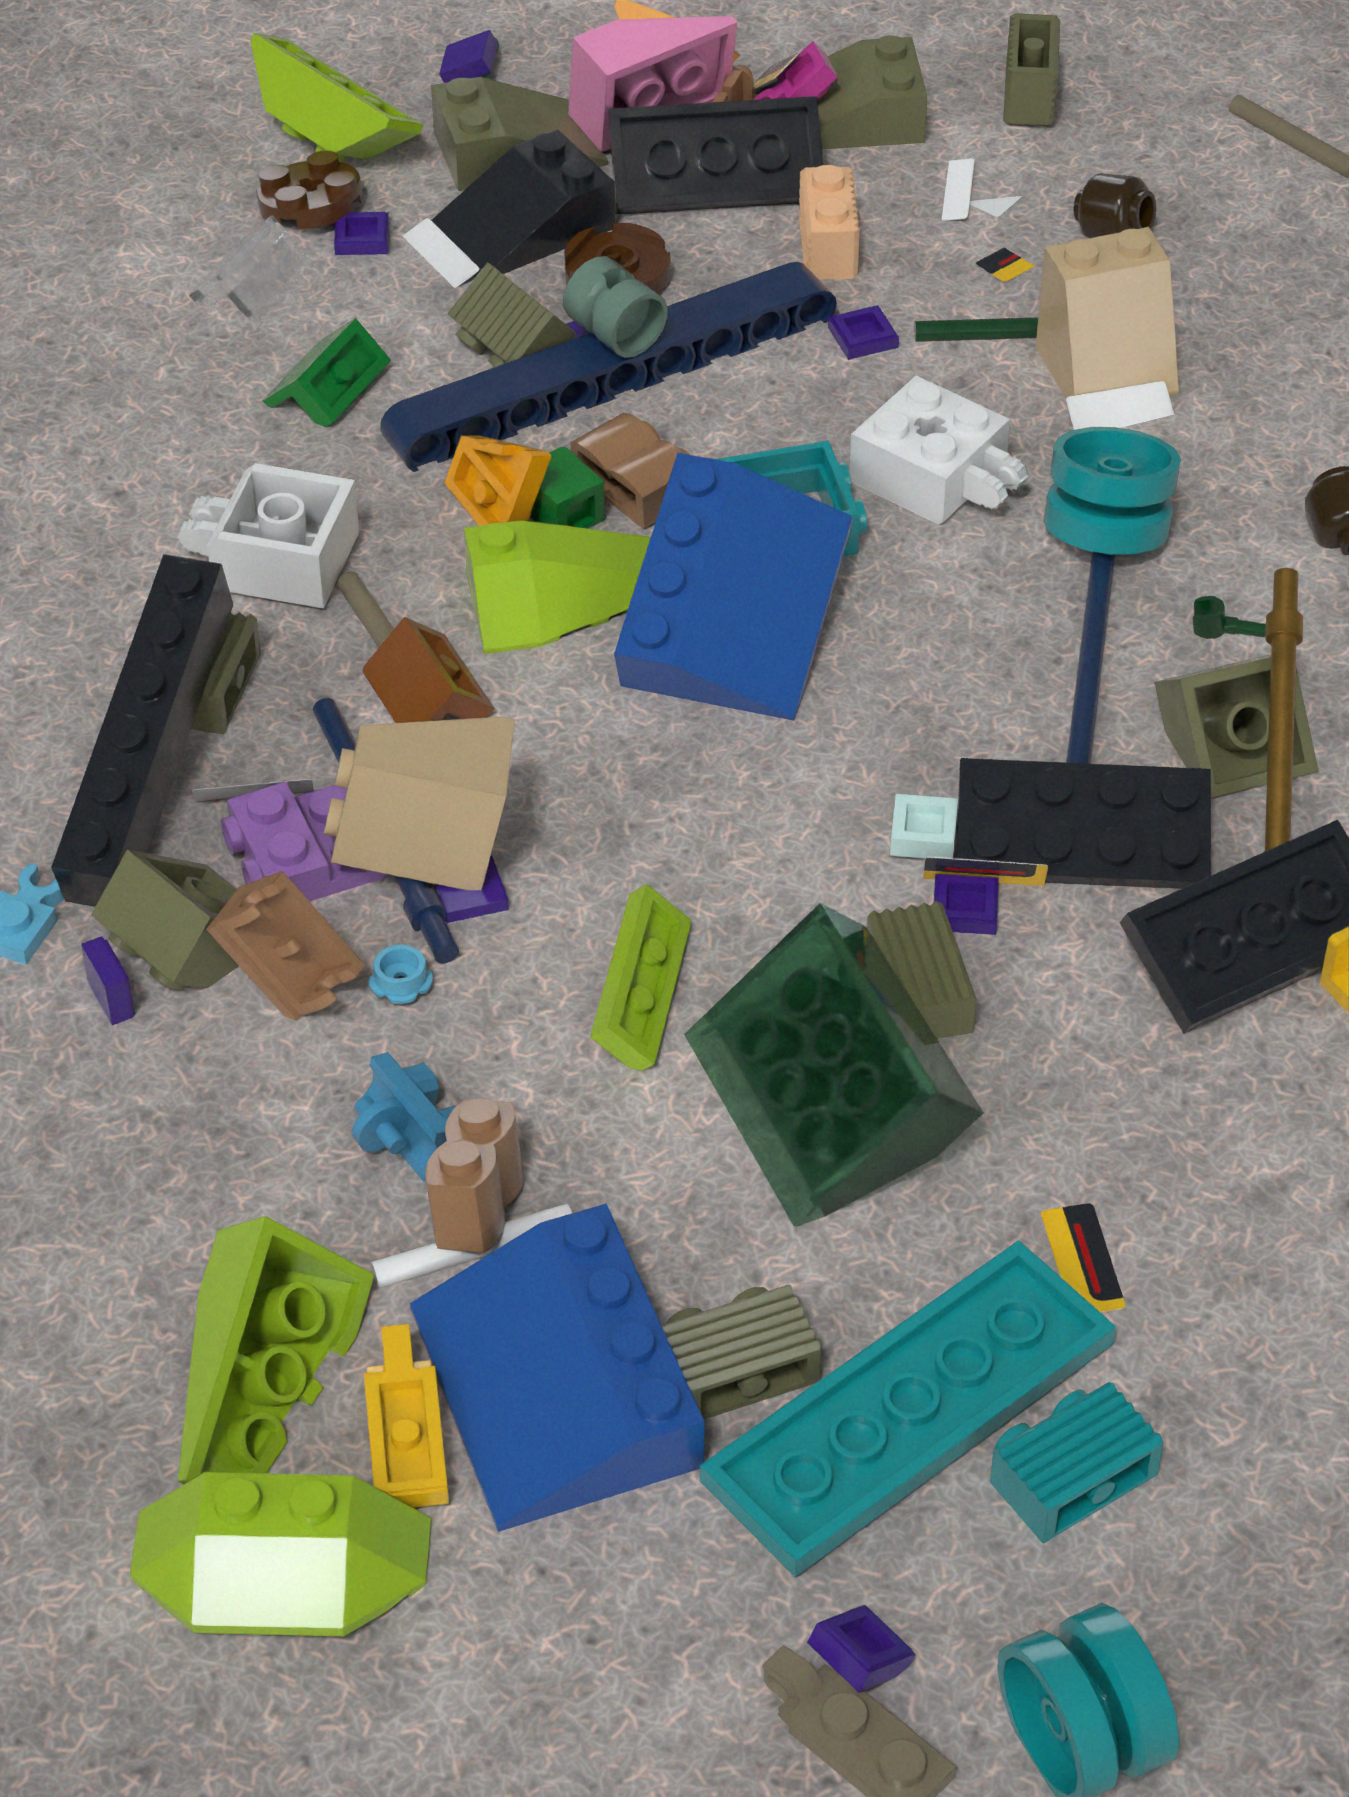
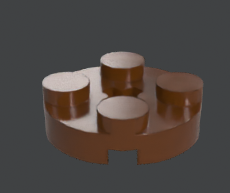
[256,151,363,229]
[564,223,671,293]

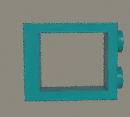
[715,440,867,556]

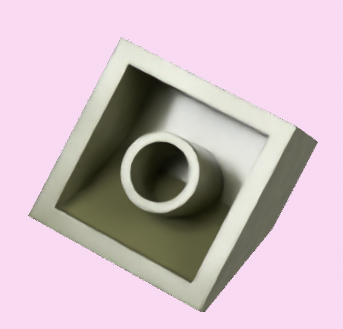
[1154,655,1319,798]
[91,849,239,991]

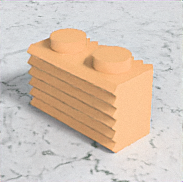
[799,165,860,279]

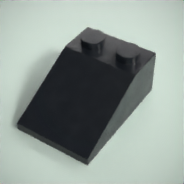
[431,129,615,277]

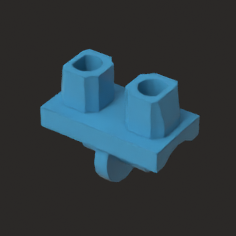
[352,1052,456,1182]

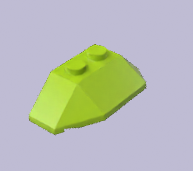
[250,33,424,162]
[130,1472,431,1636]

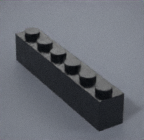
[51,554,234,907]

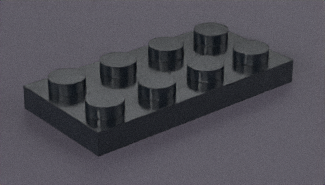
[608,96,823,215]
[956,758,1211,889]
[1119,819,1349,1034]

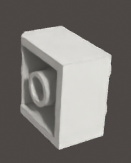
[849,375,1028,525]
[177,463,360,609]

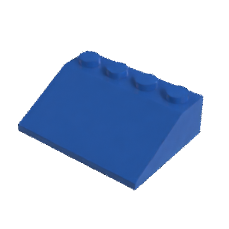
[614,453,853,721]
[410,1203,705,1532]

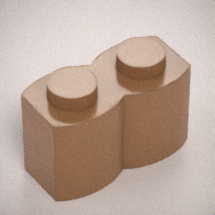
[570,413,690,528]
[425,1098,524,1253]

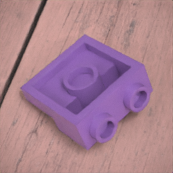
[220,782,391,902]

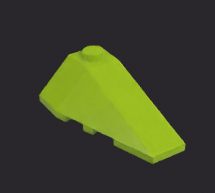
[464,520,651,654]
[177,1216,375,1485]

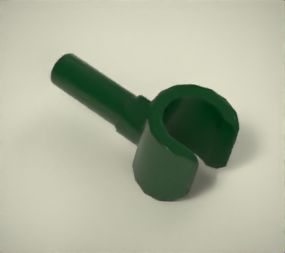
[1192,596,1266,639]

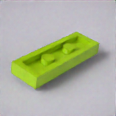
[590,884,692,1070]

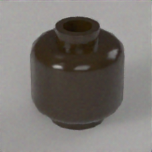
[1073,173,1156,238]
[1305,466,1349,555]

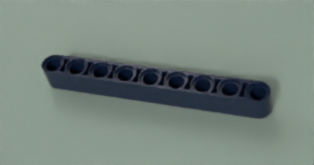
[380,261,837,472]

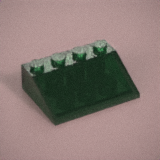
[684,903,984,1227]

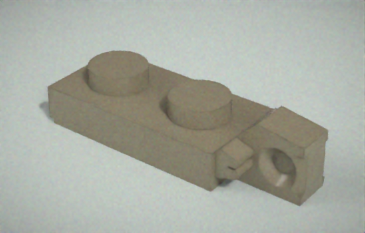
[762,1645,957,1797]

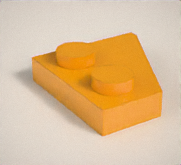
[444,436,552,526]

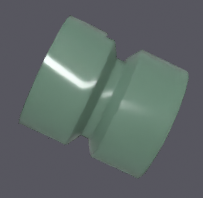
[563,256,667,358]

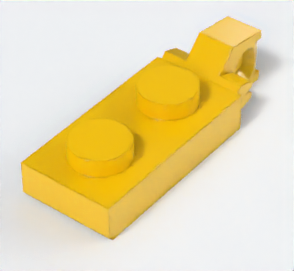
[364,1324,449,1508]

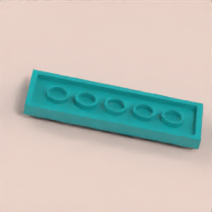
[700,1240,1116,1578]

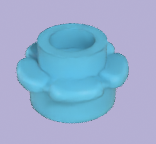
[368,944,433,1004]

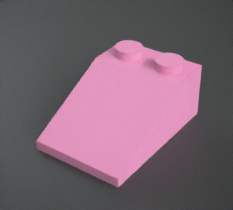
[568,16,737,153]

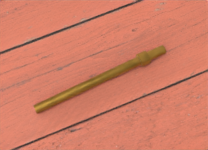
[1265,568,1303,851]

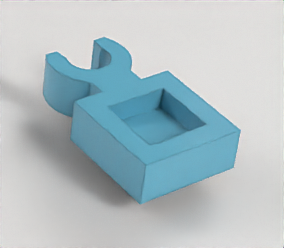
[0,863,64,965]

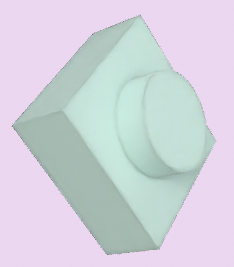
[890,794,958,858]

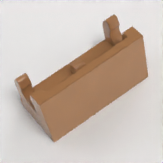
[206,871,365,1021]

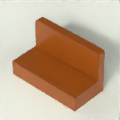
[363,617,495,723]

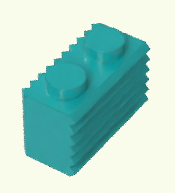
[990,1382,1163,1544]

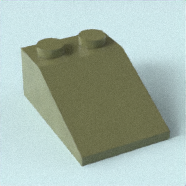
[760,35,927,150]
[431,77,608,191]

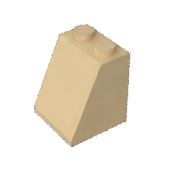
[1036,227,1179,399]
[323,717,515,890]

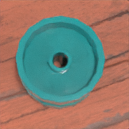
[1044,427,1181,555]
[997,1603,1180,1797]

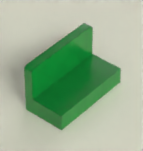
[262,318,391,427]

